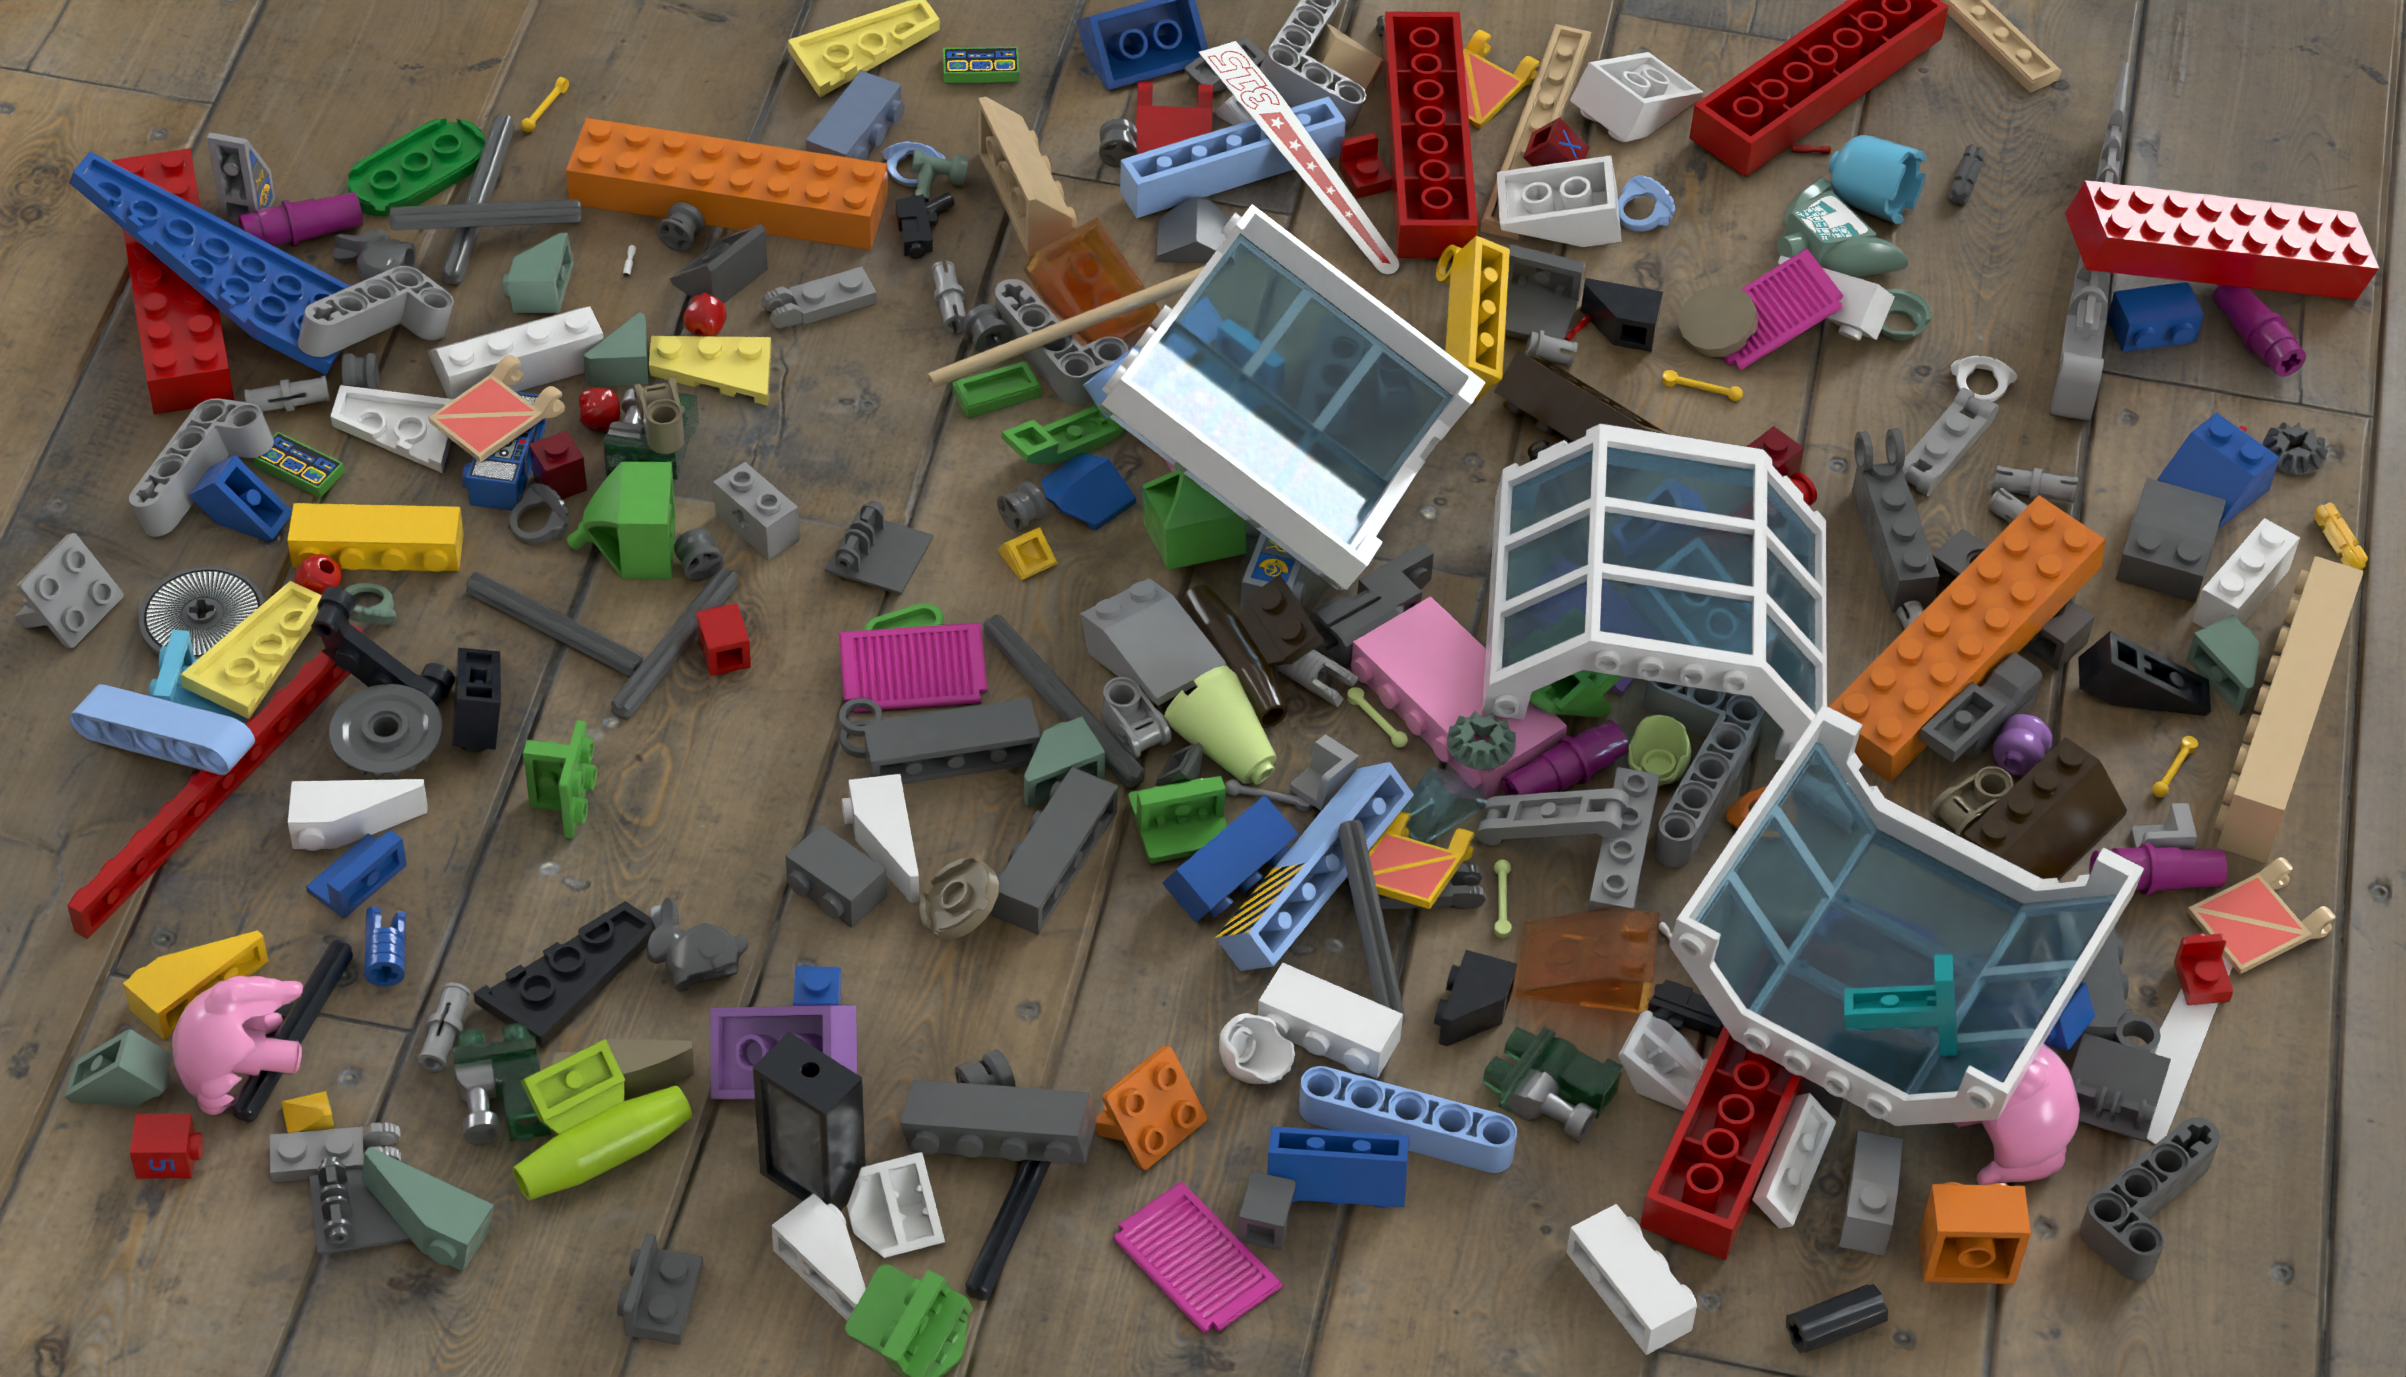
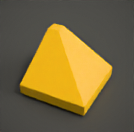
[998,527,1058,581]
[281,1091,335,1133]

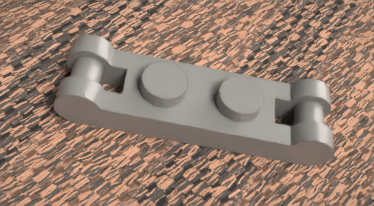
[1902,388,1999,497]
[1476,788,1630,846]

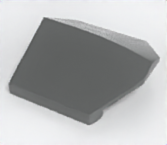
[1157,197,1235,265]

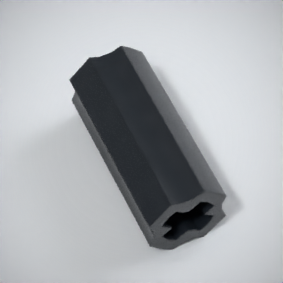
[1786,1284,1888,1353]

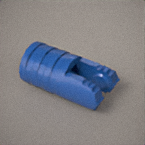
[364,906,406,987]

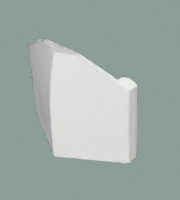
[1618,1010,1708,1112]
[847,1152,945,1258]

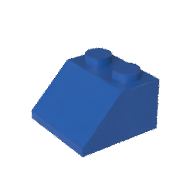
[2157,413,2280,529]

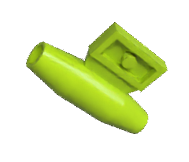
[512,1039,692,1200]

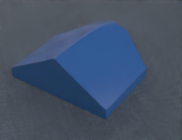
[1041,453,1136,530]

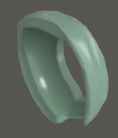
[1880,289,1932,341]

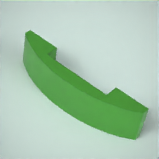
[1001,403,1127,464]

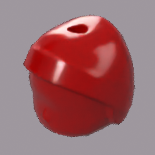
[683,293,727,337]
[579,388,621,433]
[294,554,342,595]

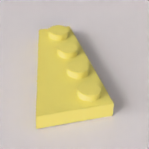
[788,0,940,98]
[180,581,322,719]

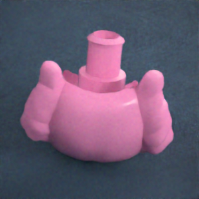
[172,976,303,1115]
[1954,1044,2080,1185]

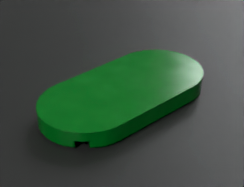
[347,118,485,217]

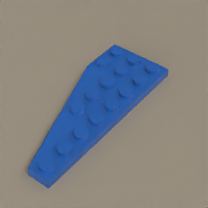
[69,151,351,375]

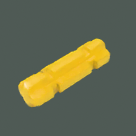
[2314,503,2368,570]

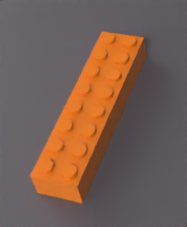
[566,118,888,250]
[1829,495,2106,783]

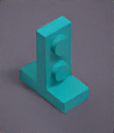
[1844,954,1958,1056]

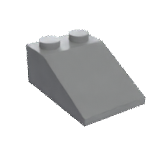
[1080,578,1227,705]

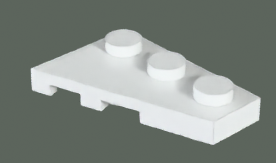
[330,385,454,473]

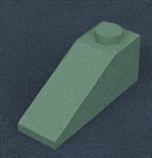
[361,1147,494,1271]

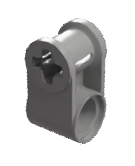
[1102,677,1171,759]

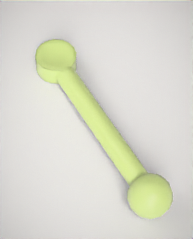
[1347,687,1408,748]
[1494,859,1512,939]

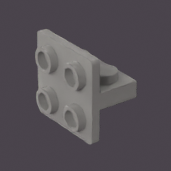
[15,533,124,649]

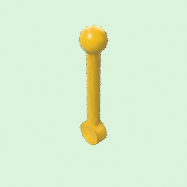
[521,77,569,133]
[1662,370,1743,402]
[2152,736,2199,798]

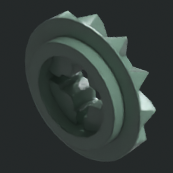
[1447,710,1516,770]

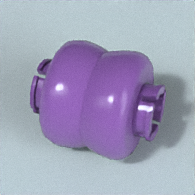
[1992,714,2052,776]

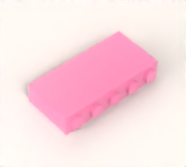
[1351,596,1567,800]

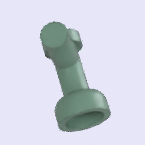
[910,149,969,202]

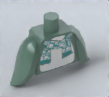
[1777,176,1908,278]

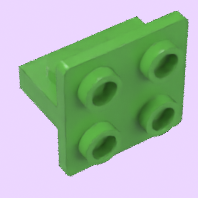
[523,720,597,839]
[1128,776,1228,863]

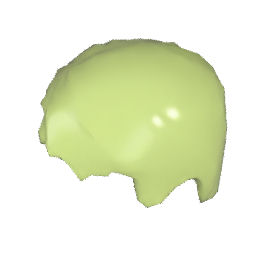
[1628,715,1691,787]

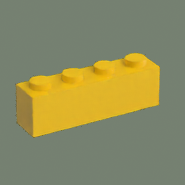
[287,503,464,572]

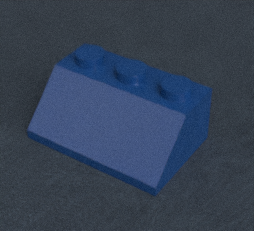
[1076,0,1208,90]

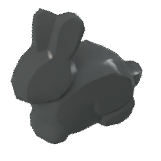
[333,230,416,282]
[646,897,749,992]

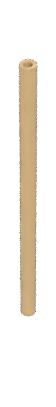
[926,266,1205,389]

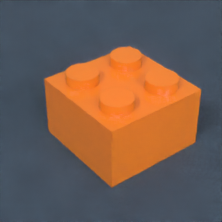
[1918,1182,2031,1284]

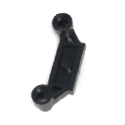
[311,587,455,707]

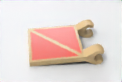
[428,355,565,463]
[2187,857,2336,975]

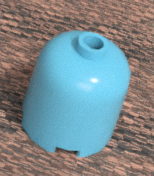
[1829,135,1927,224]

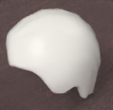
[1219,1013,1295,1084]

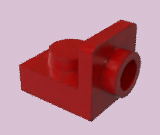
[1339,133,1392,199]
[2174,933,2233,1005]

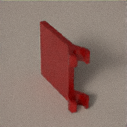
[1136,82,1213,155]

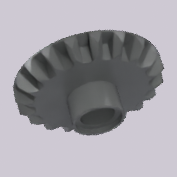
[329,684,443,779]

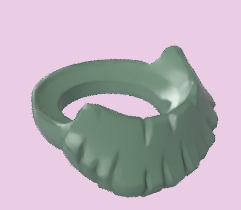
[344,583,397,625]

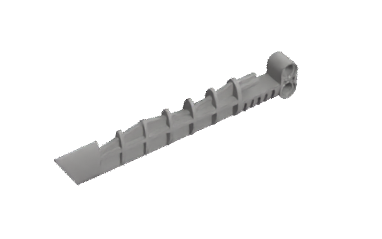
[2050,62,2129,421]

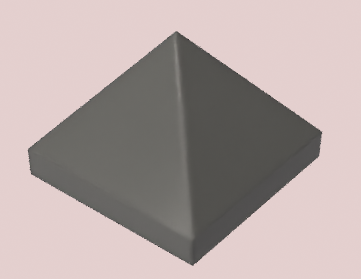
[1156,742,1203,786]

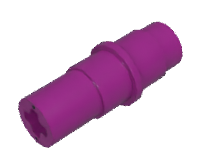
[238,192,363,247]
[2213,285,2306,377]
[1501,720,1629,796]
[2089,843,2227,895]

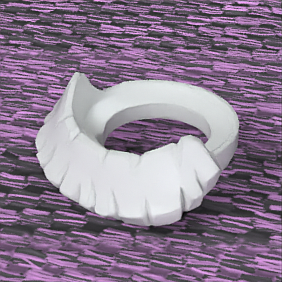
[1951,356,2017,402]

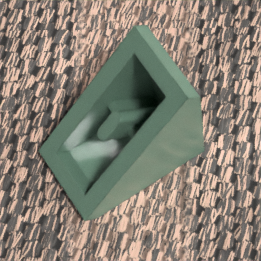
[583,312,649,387]

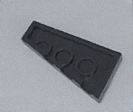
[473,901,656,1048]

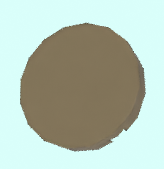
[1679,284,1758,357]
[919,858,999,940]

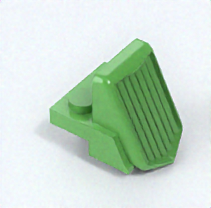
[1510,608,1623,718]
[845,1264,973,1377]

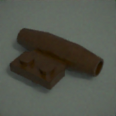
[1181,575,1325,728]

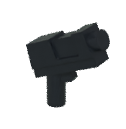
[895,192,955,259]
[1647,979,1724,1039]

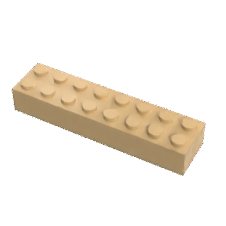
[2214,556,2364,864]

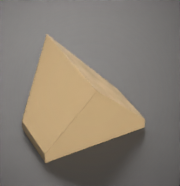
[1309,24,1385,94]

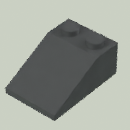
[2116,478,2226,602]

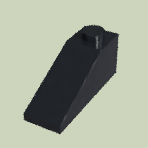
[2078,631,2211,716]
[452,647,501,752]

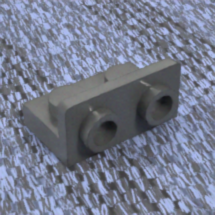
[617,1233,704,1345]

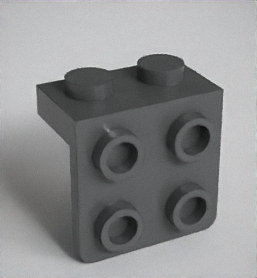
[1505,244,1585,340]

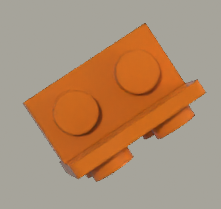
[1095,1046,1207,1170]

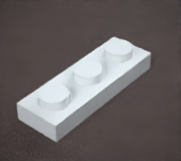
[1752,1093,1836,1229]

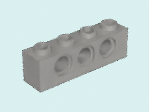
[1585,767,1660,940]

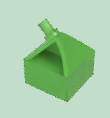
[567,462,676,579]
[1142,467,1247,570]

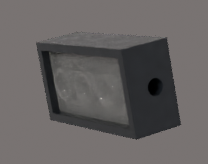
[753,1031,866,1211]

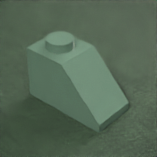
[503,233,574,313]
[2186,615,2260,715]
[1024,716,1105,808]
[64,1029,173,1107]

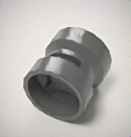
[954,1049,1016,1087]

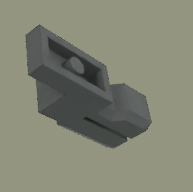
[1310,543,1434,667]
[1919,652,2043,763]

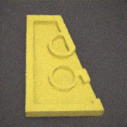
[649,336,771,406]

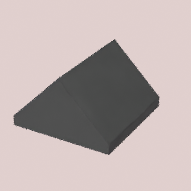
[669,224,768,304]

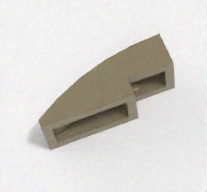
[553,1038,695,1100]

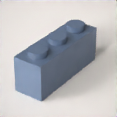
[806,70,905,160]

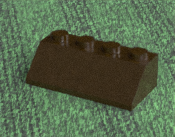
[1494,350,1670,476]
[1963,737,2127,881]

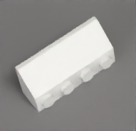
[428,306,604,399]

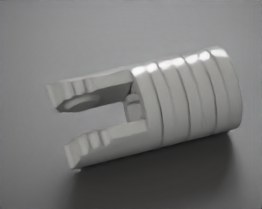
[1276,649,1359,707]

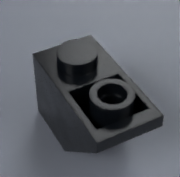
[1581,278,1663,352]
[1434,950,1517,1046]

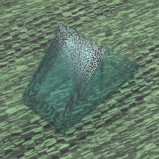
[1401,767,1487,843]

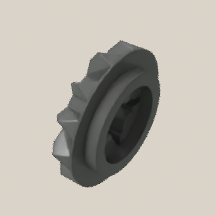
[2262,422,2328,475]

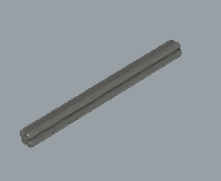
[441,114,515,285]
[983,614,1145,788]

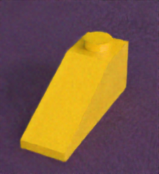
[123,930,269,1040]

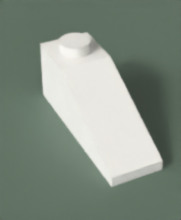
[1778,256,1894,341]
[842,774,919,903]
[288,779,428,851]
[772,1194,866,1321]

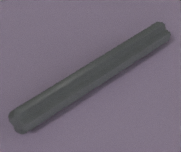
[389,199,582,231]
[611,567,738,719]
[465,572,643,677]
[1338,820,1406,1026]

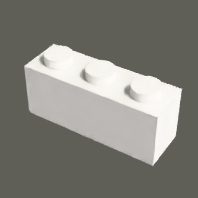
[2192,518,2300,628]
[1258,962,1403,1079]
[1566,1204,1697,1355]

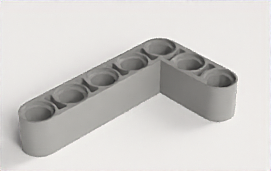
[1259,0,1367,130]
[1644,681,1764,867]

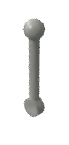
[1225,779,1312,812]

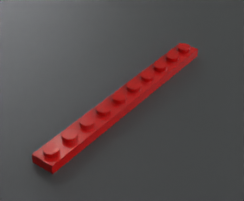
[67,623,364,939]

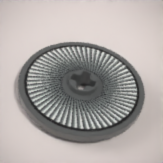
[138,566,265,659]

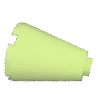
[1164,665,1277,785]

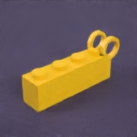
[1436,236,1510,401]

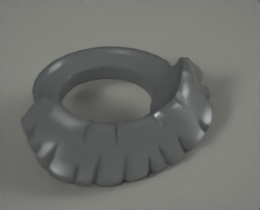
[509,483,570,545]

